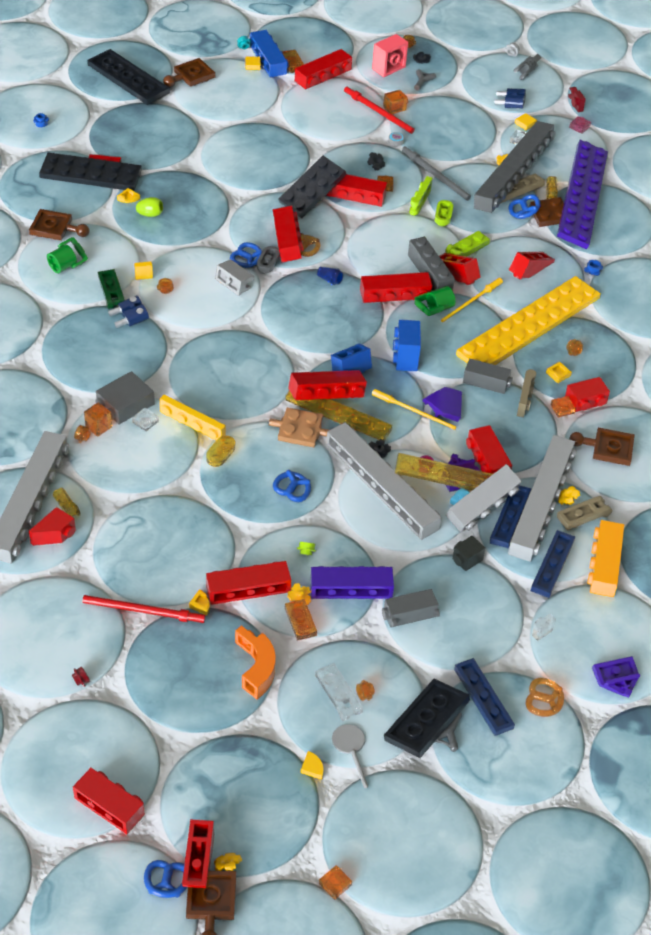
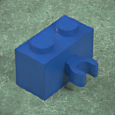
[331,343,372,373]

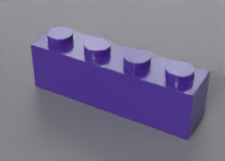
[310,566,394,599]

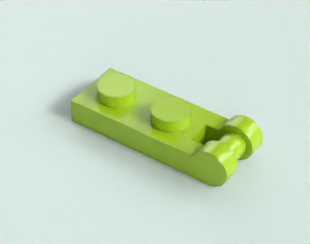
[409,176,433,215]
[445,231,490,257]

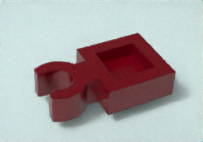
[568,87,586,112]

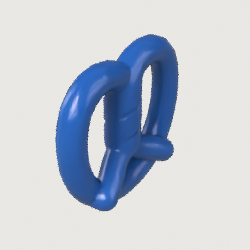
[508,194,540,219]
[230,242,262,268]
[273,470,311,502]
[144,860,187,898]

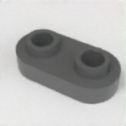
[257,246,280,273]

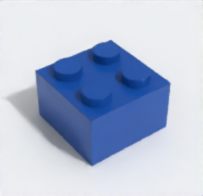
[393,320,421,371]

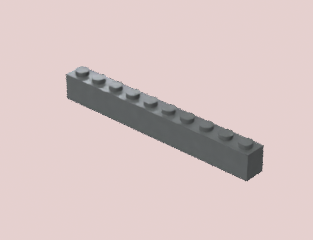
[474,121,556,213]

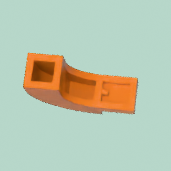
[235,625,276,700]

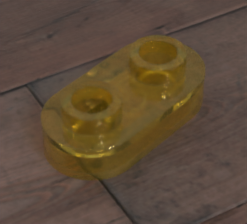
[206,436,235,467]

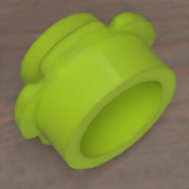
[297,542,317,555]

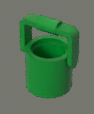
[47,237,88,273]
[414,286,456,316]

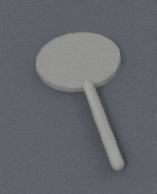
[332,724,368,788]

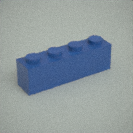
[250,30,289,77]

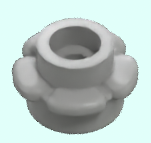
[506,42,520,56]

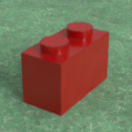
[565,377,610,412]

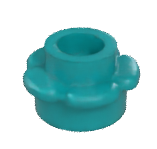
[237,36,251,50]

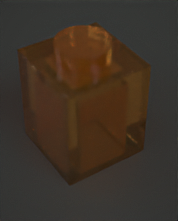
[383,90,408,114]
[84,402,112,437]

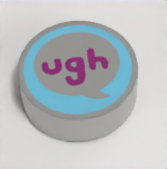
[388,132,404,146]

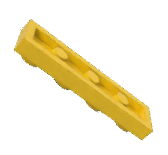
[160,395,226,442]

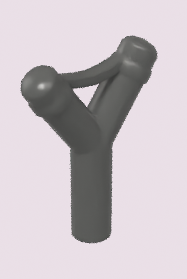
[414,69,436,90]
[434,712,462,752]

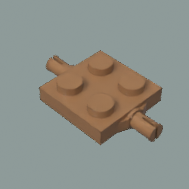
[269,407,329,448]

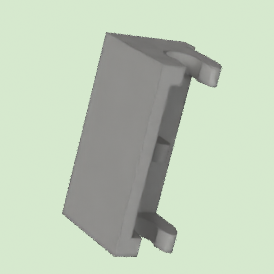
[215,259,254,296]

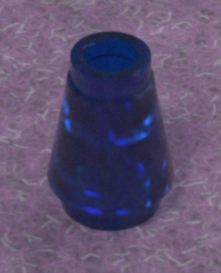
[317,267,343,285]

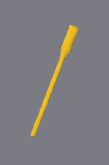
[441,278,503,322]
[372,389,456,430]

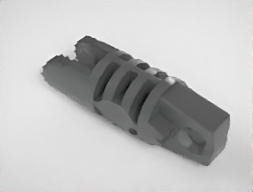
[514,54,541,80]

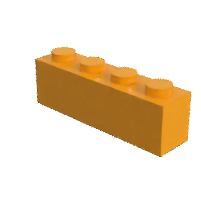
[587,520,624,597]

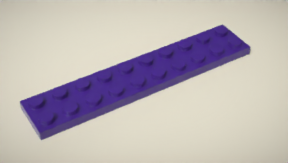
[557,140,608,249]

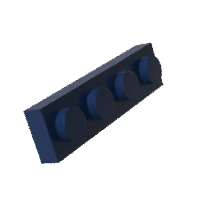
[490,485,532,548]
[530,530,575,598]
[454,658,515,736]

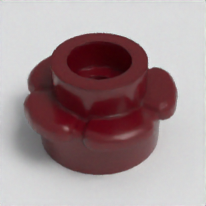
[72,666,90,687]

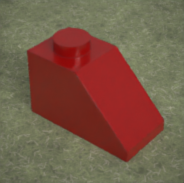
[29,507,76,546]

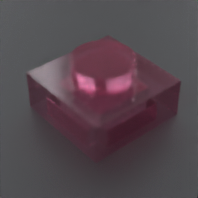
[569,116,591,134]

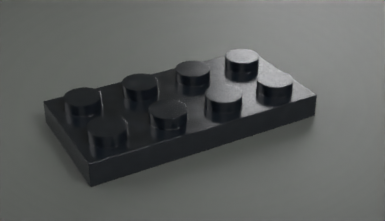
[278,155,347,218]
[384,678,470,758]

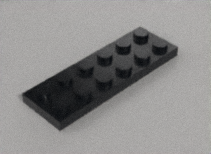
[87,49,170,105]
[39,152,142,191]

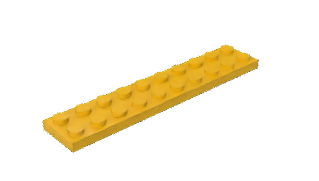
[456,276,601,365]

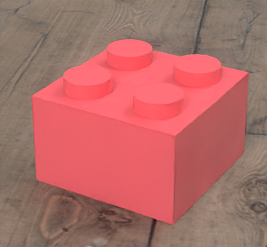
[372,34,408,77]

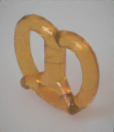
[300,233,320,257]
[525,678,564,717]

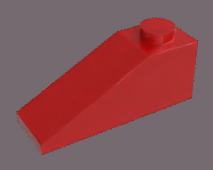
[509,251,555,279]
[439,253,481,285]
[182,819,215,888]

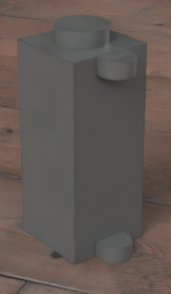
[463,358,513,394]
[382,589,440,628]

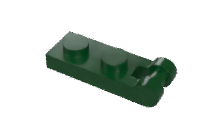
[97,269,125,309]

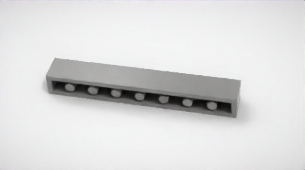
[327,422,441,540]
[0,431,69,564]
[508,435,576,562]

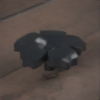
[413,52,431,64]
[367,152,385,171]
[368,439,391,458]

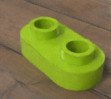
[434,200,453,226]

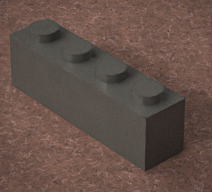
[408,236,455,291]

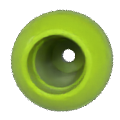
[136,197,163,217]

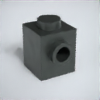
[452,536,486,571]

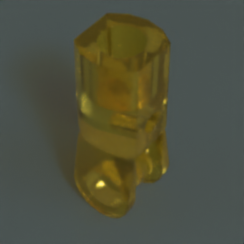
[546,176,558,199]
[53,487,80,516]

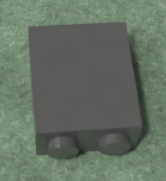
[95,371,155,425]

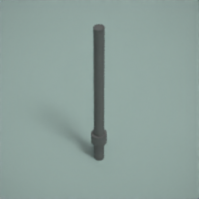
[402,146,471,201]

